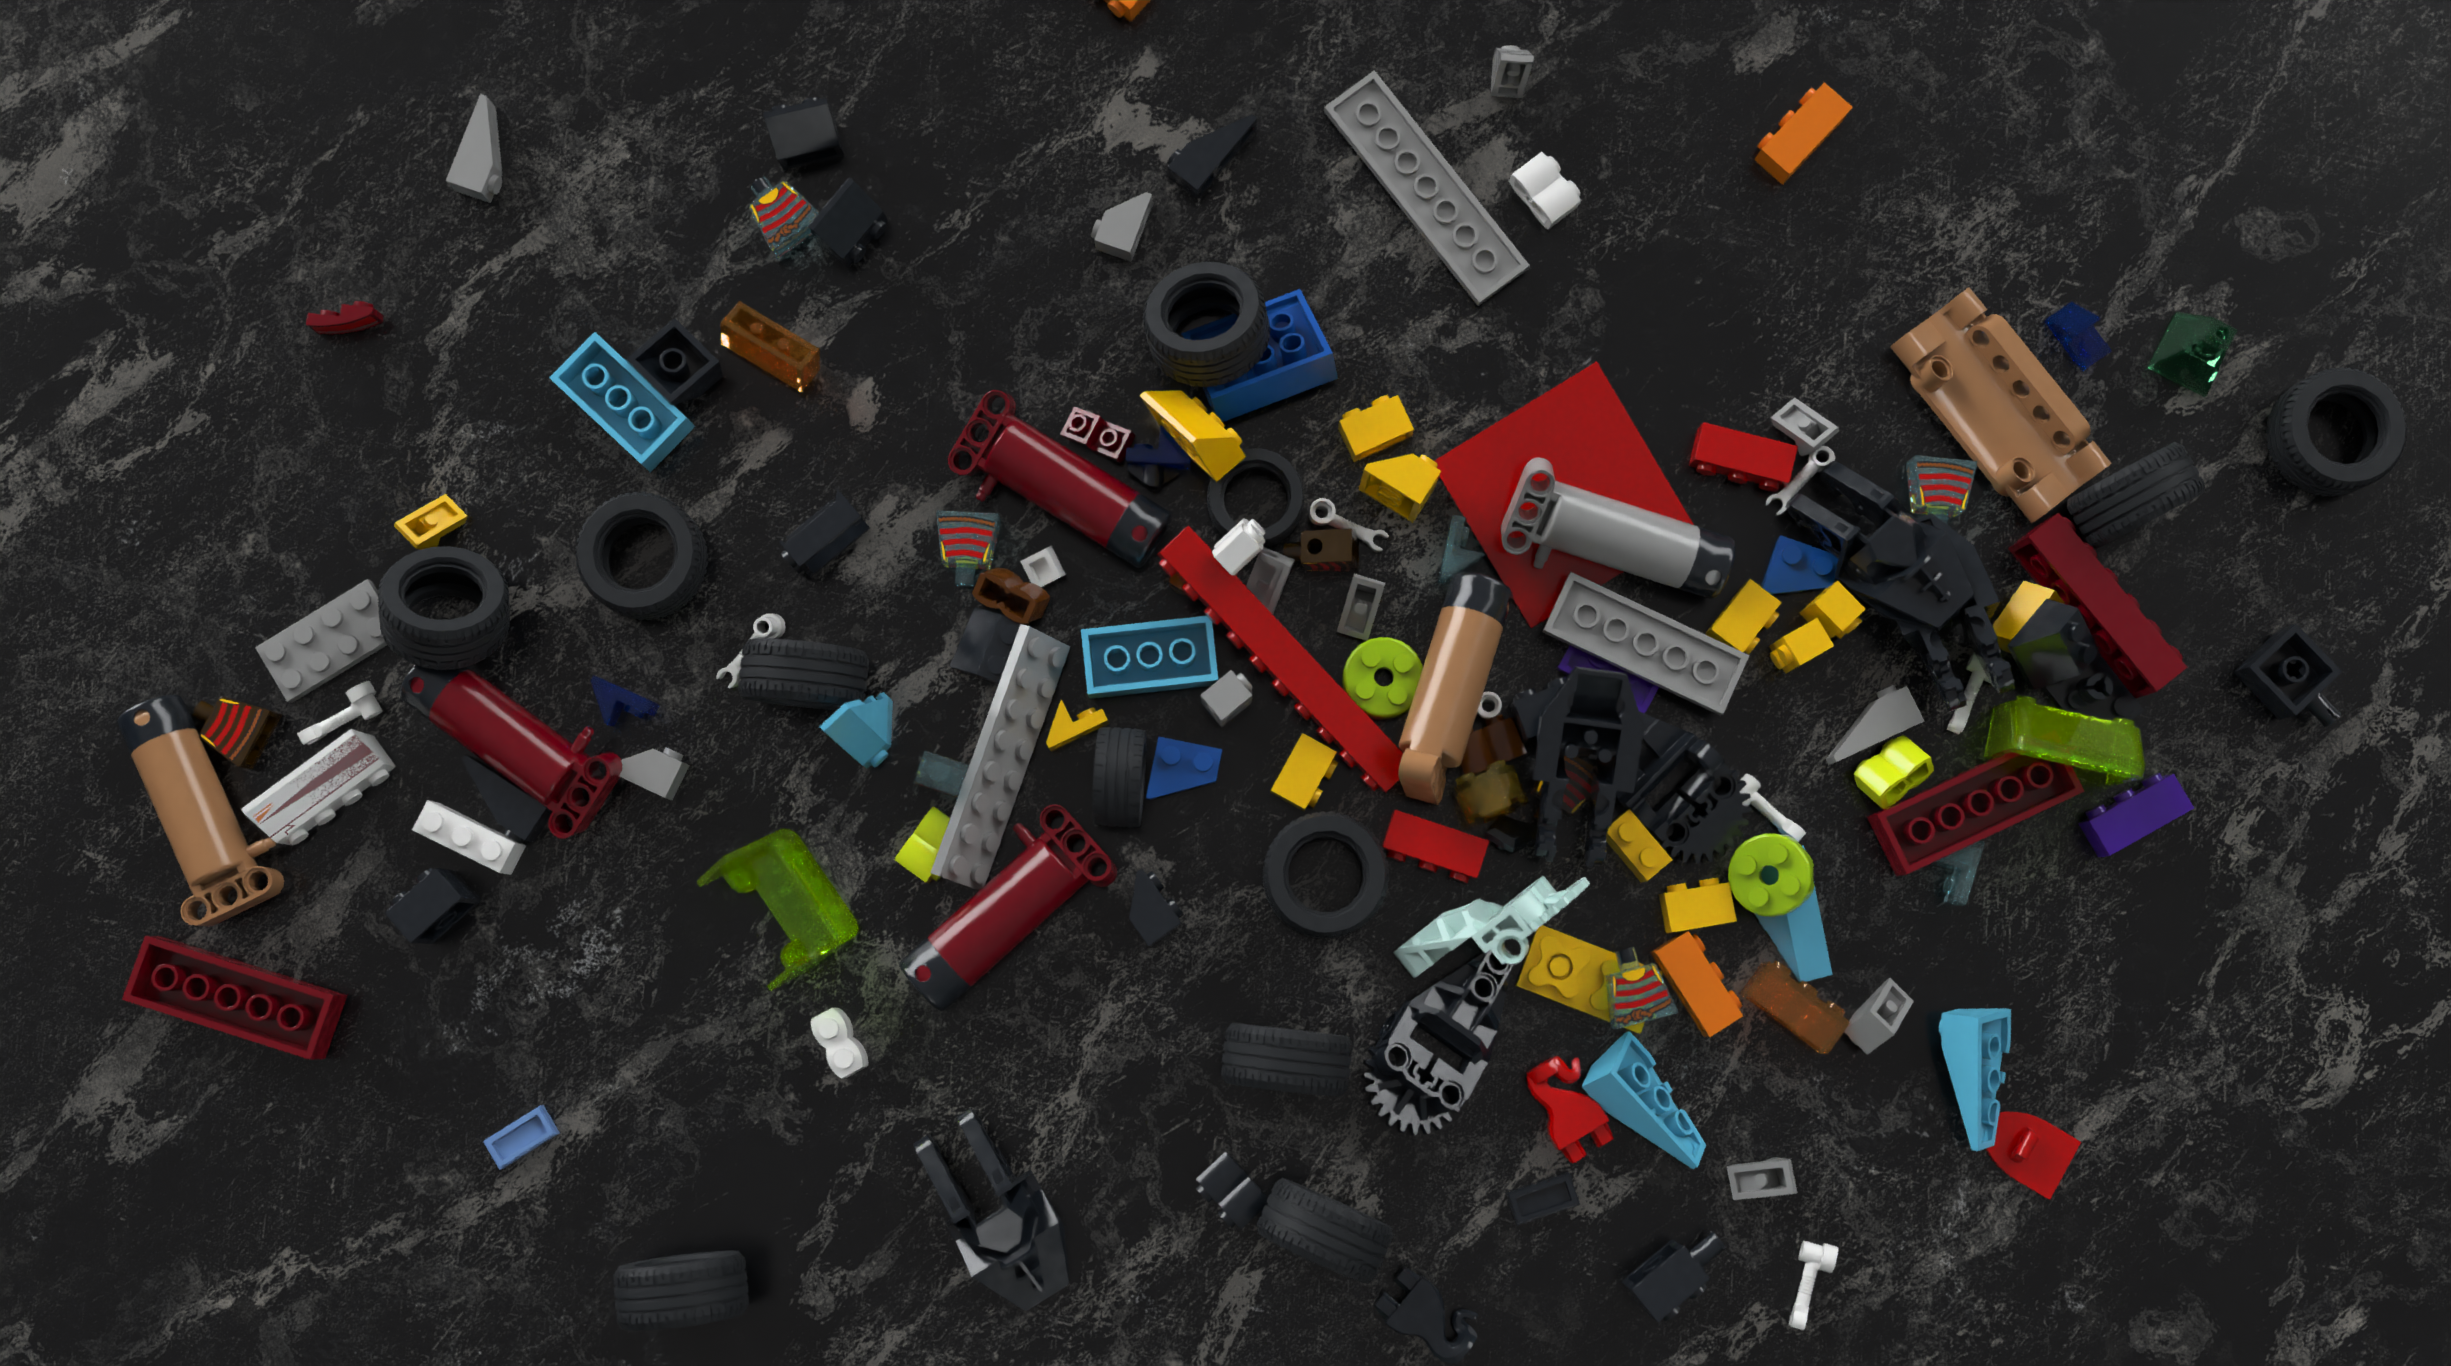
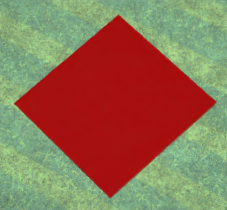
[1434,362,1694,628]

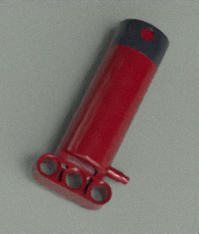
[948,390,1172,568]
[399,665,622,839]
[899,804,1117,1011]

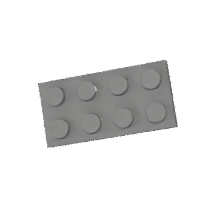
[255,579,387,703]

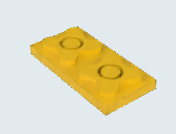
[1515,925,1663,1034]

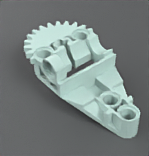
[1393,875,1590,978]

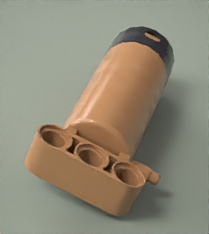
[1398,572,1513,805]
[117,695,284,927]

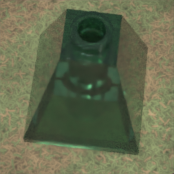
[2147,312,2237,397]

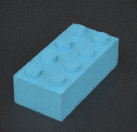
[549,332,695,472]
[1081,616,1218,699]

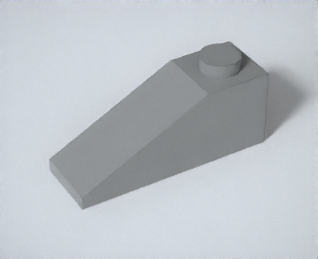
[1491,45,1534,98]
[446,94,502,203]
[1826,685,1924,765]

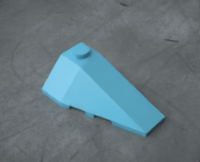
[820,692,893,769]
[1754,845,1833,983]
[1939,1008,2011,1151]
[1582,1031,1706,1169]

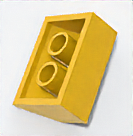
[1140,390,1246,482]
[1359,454,1441,523]

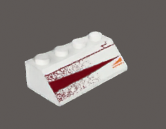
[241,729,396,845]

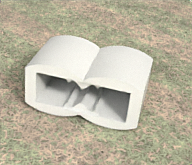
[1509,152,1581,230]
[1212,518,1266,576]
[811,1008,868,1079]

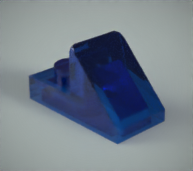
[2044,302,2112,372]
[1126,425,1191,471]
[591,675,660,727]

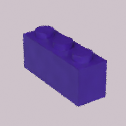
[2078,773,2194,858]

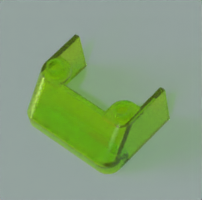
[1984,696,2145,786]
[696,828,858,991]

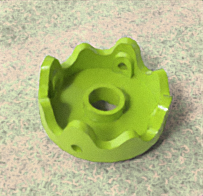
[1342,637,1423,720]
[1728,833,1814,917]

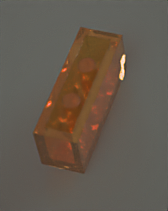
[720,301,820,392]
[1739,960,1851,1054]

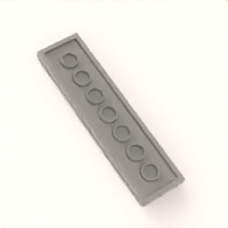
[1324,70,1530,306]
[931,624,1070,890]

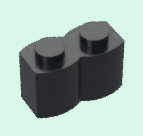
[1196,1151,1268,1229]

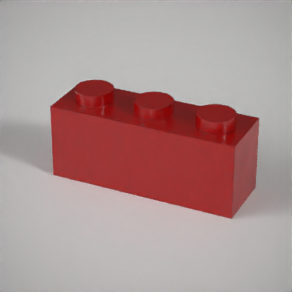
[1689,422,1798,492]
[1382,810,1489,883]

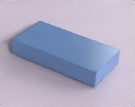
[483,1105,560,1170]

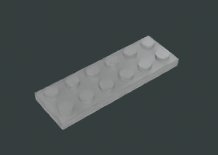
[1542,572,1750,716]

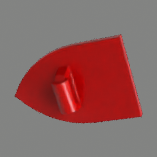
[1986,1112,2081,1200]

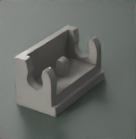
[1246,547,1295,615]

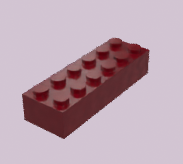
[2008,513,2187,699]
[1867,732,2085,876]
[122,936,347,1060]

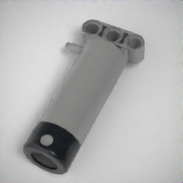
[1501,458,1736,599]

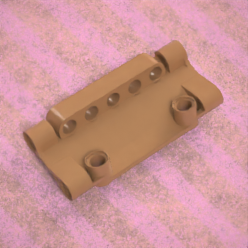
[1890,287,2111,523]

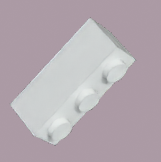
[412,800,526,875]

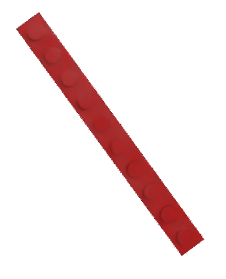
[1157,525,1403,792]

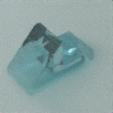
[1438,514,1485,584]
[1932,841,1985,906]

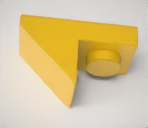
[394,494,467,550]
[1046,700,1109,751]

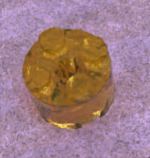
[1453,760,1529,827]

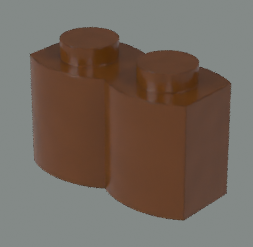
[972,567,1051,624]
[1459,714,1527,778]

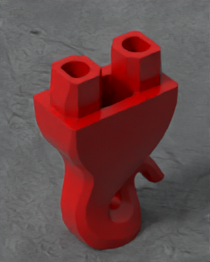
[1527,1055,1614,1164]

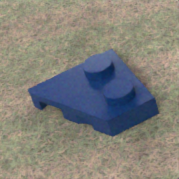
[1761,536,1838,595]
[1146,737,1222,800]

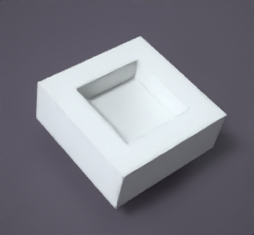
[1020,546,1066,587]

